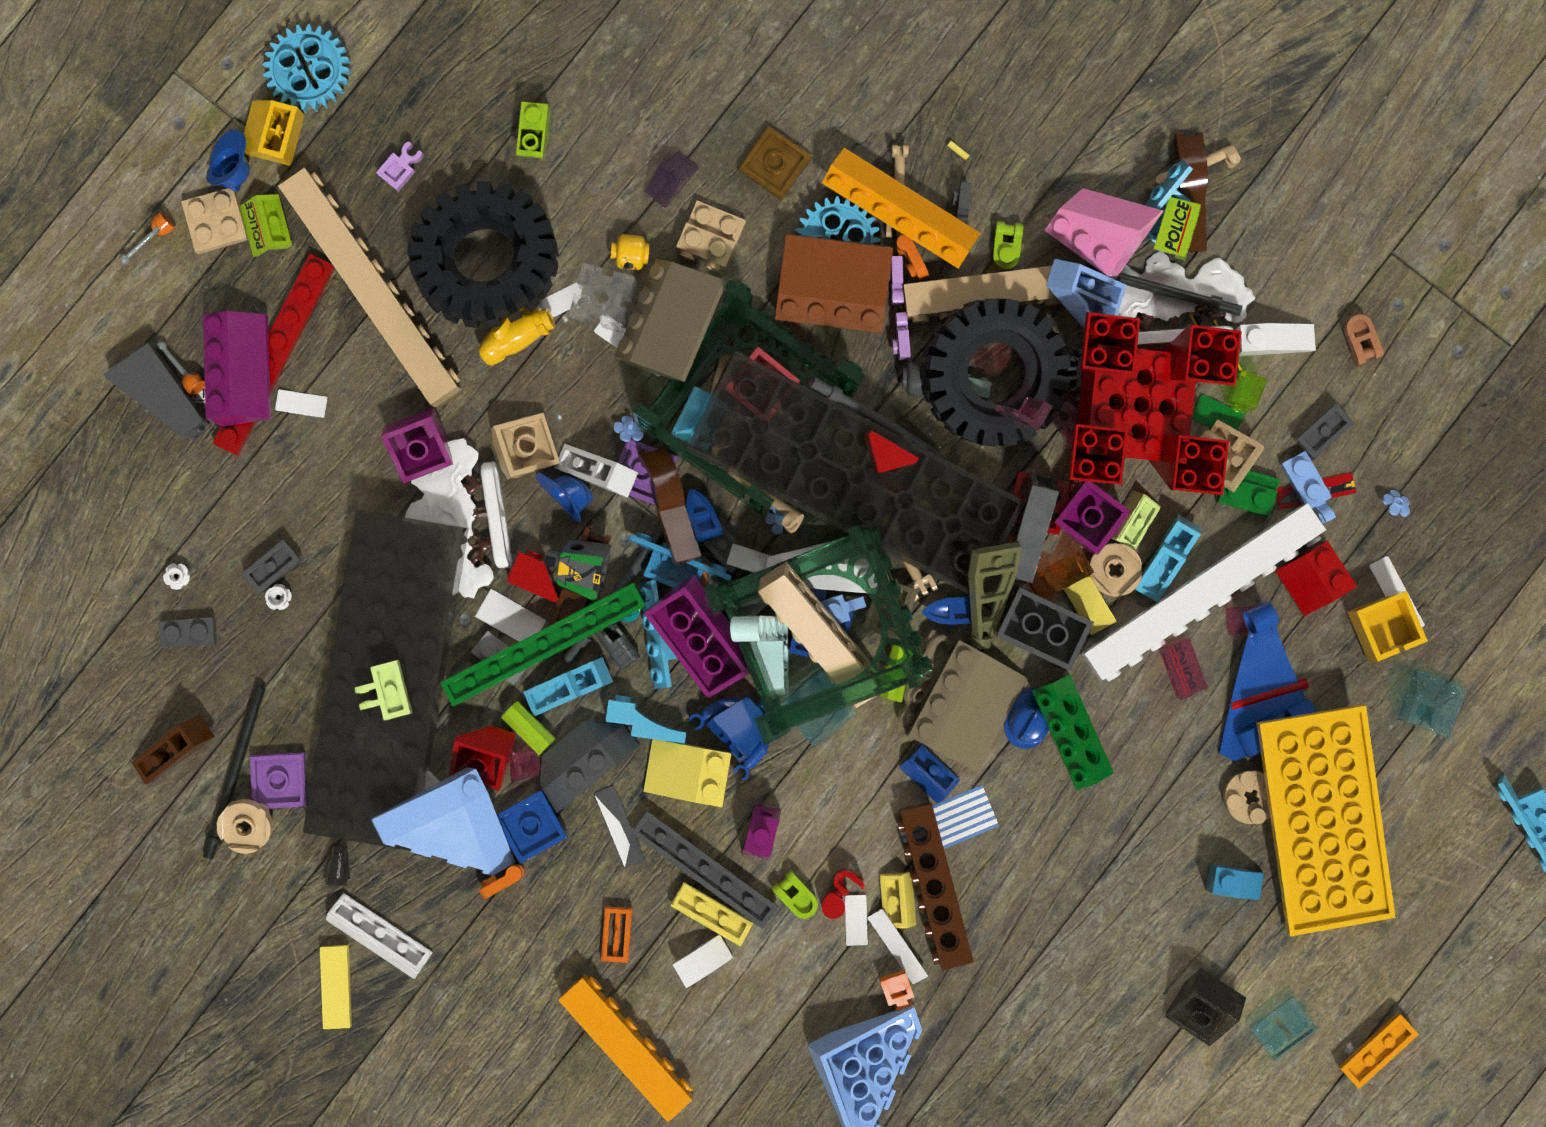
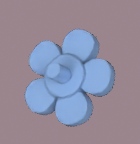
[614,416,644,442]
[1382,490,1410,517]
[765,507,787,535]

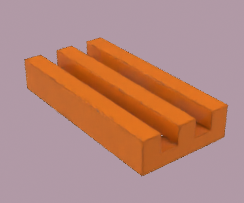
[601,906,633,963]

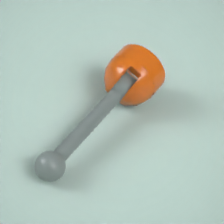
[119,212,176,264]
[156,341,205,396]

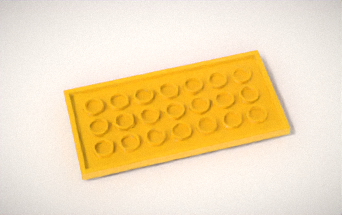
[1256,704,1396,936]

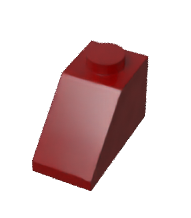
[506,550,560,603]

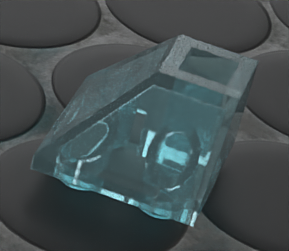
[1397,669,1467,739]
[780,672,857,747]

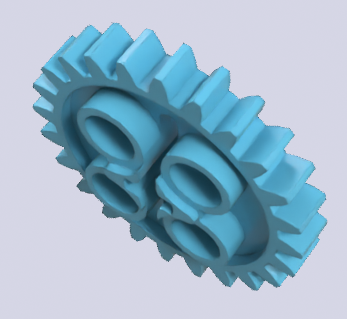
[263,24,352,113]
[795,196,881,244]

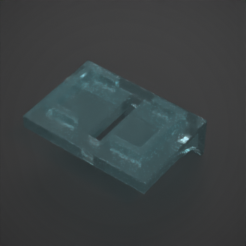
[1250,996,1319,1061]

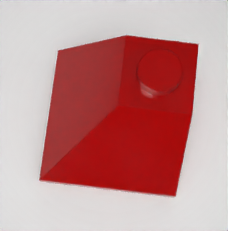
[449,726,516,791]

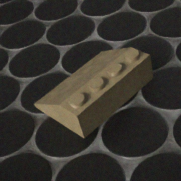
[614,259,727,382]
[906,640,1027,773]

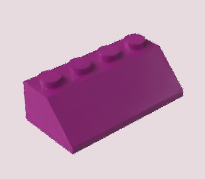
[203,311,271,426]
[644,575,757,698]

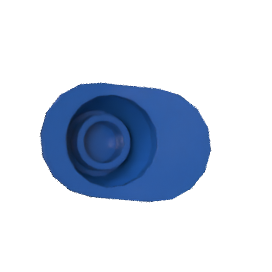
[206,130,250,192]
[536,472,593,523]
[1004,687,1049,749]

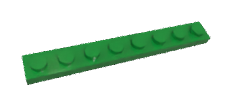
[440,583,646,707]

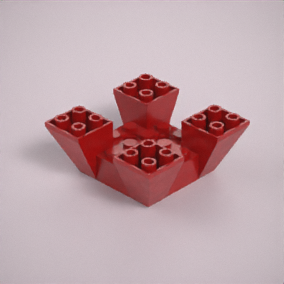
[1068,312,1242,495]

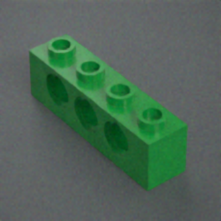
[1032,674,1114,790]

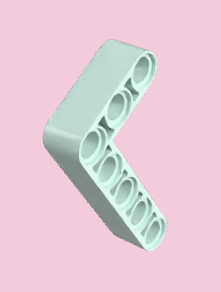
[730,616,789,696]

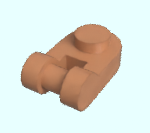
[1344,314,1384,366]

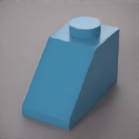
[1205,863,1264,900]

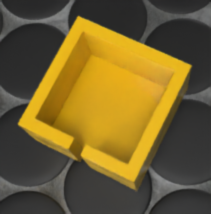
[1347,591,1428,662]

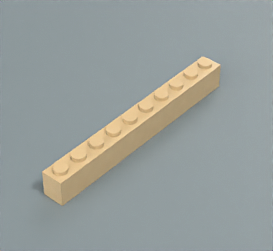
[278,168,461,408]

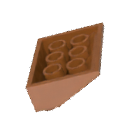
[775,233,893,333]

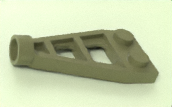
[968,542,1022,649]

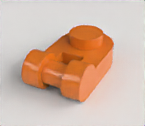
[895,235,929,282]
[478,863,525,900]

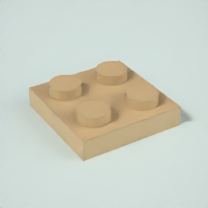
[181,188,249,254]

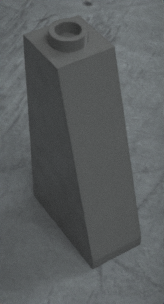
[104,343,210,439]
[1012,471,1059,584]

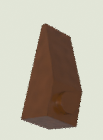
[132,715,215,785]

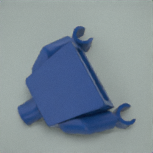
[689,697,774,780]

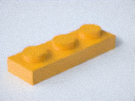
[1338,1012,1419,1089]

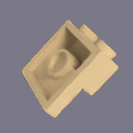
[676,200,746,272]

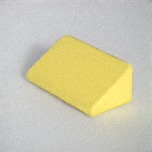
[1063,575,1117,635]
[879,872,916,928]

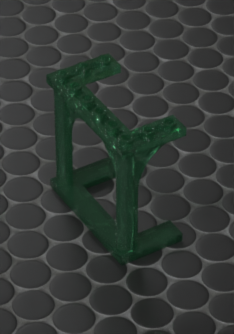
[633,279,865,518]
[703,524,933,745]

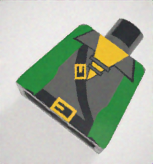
[545,540,611,601]

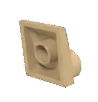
[491,413,560,479]

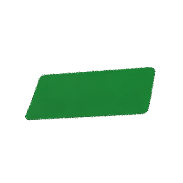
[1192,395,1244,430]

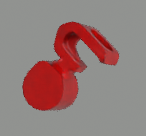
[821,868,864,919]

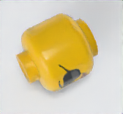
[611,234,649,270]

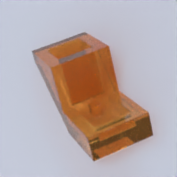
[1029,549,1094,599]

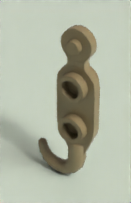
[897,633,952,726]

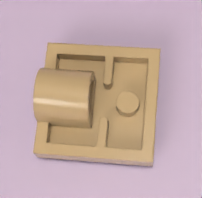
[1201,420,1264,492]

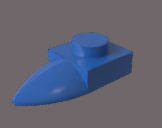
[686,489,723,543]
[922,597,972,625]

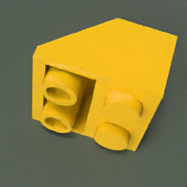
[243,100,305,166]

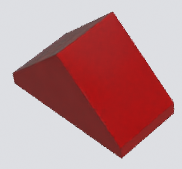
[865,430,919,473]

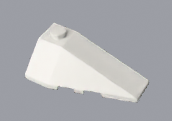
[764,537,879,594]

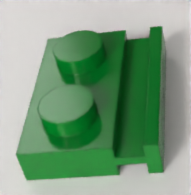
[1216,471,1281,517]

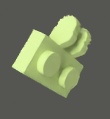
[355,660,413,720]

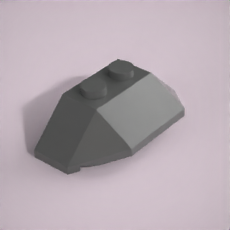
[539,721,640,814]

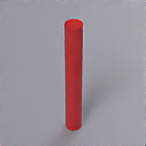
[1228,678,1309,710]

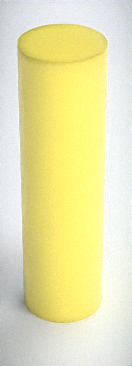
[947,140,970,160]

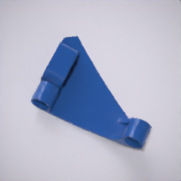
[1219,601,1317,761]

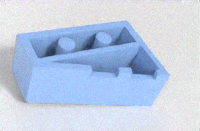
[1046,259,1127,330]

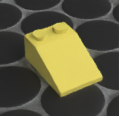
[643,739,732,807]

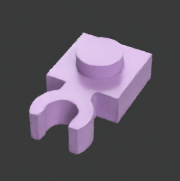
[376,141,424,192]
[889,256,904,305]
[892,312,911,361]

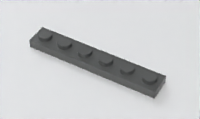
[632,811,778,929]

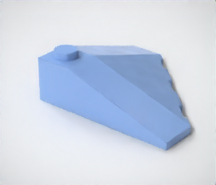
[371,767,515,876]
[808,1005,922,1127]

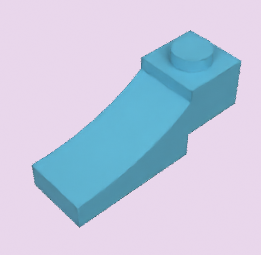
[1135,514,1201,602]
[523,657,613,716]
[606,695,687,744]

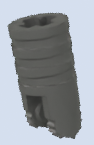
[595,623,641,671]

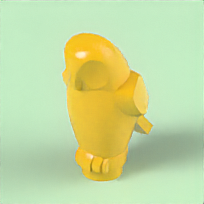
[478,307,556,366]

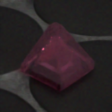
[1226,606,1257,635]
[510,749,541,782]

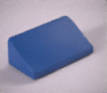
[900,743,960,803]

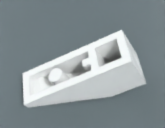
[1234,323,1316,356]
[554,444,638,498]

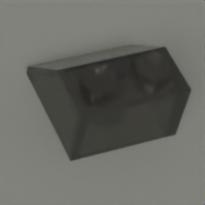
[1164,968,1246,1046]

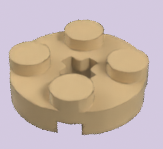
[1087,543,1142,597]
[1223,770,1270,824]
[217,799,273,854]

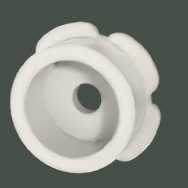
[163,563,190,590]
[265,584,292,610]

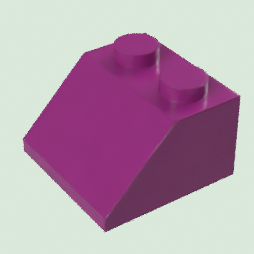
[381,407,453,484]
[1054,481,1130,555]

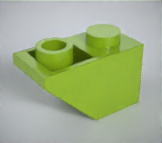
[516,102,552,158]

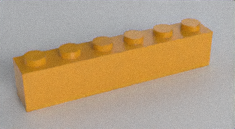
[822,148,981,269]
[558,974,693,1122]

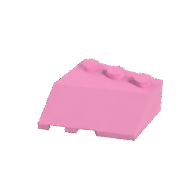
[1045,188,1163,279]

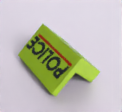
[240,194,292,257]
[1154,197,1201,261]

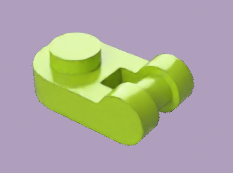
[992,221,1024,271]
[771,869,818,919]

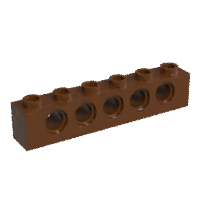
[896,802,974,971]

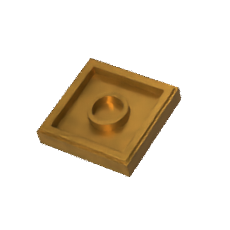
[738,126,812,201]

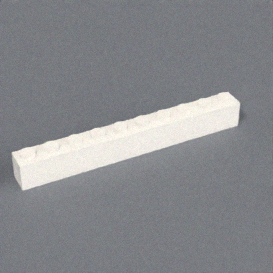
[1080,503,1326,682]

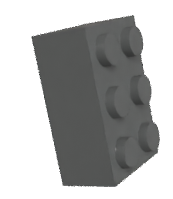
[995,586,1094,671]

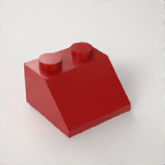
[1274,541,1357,616]

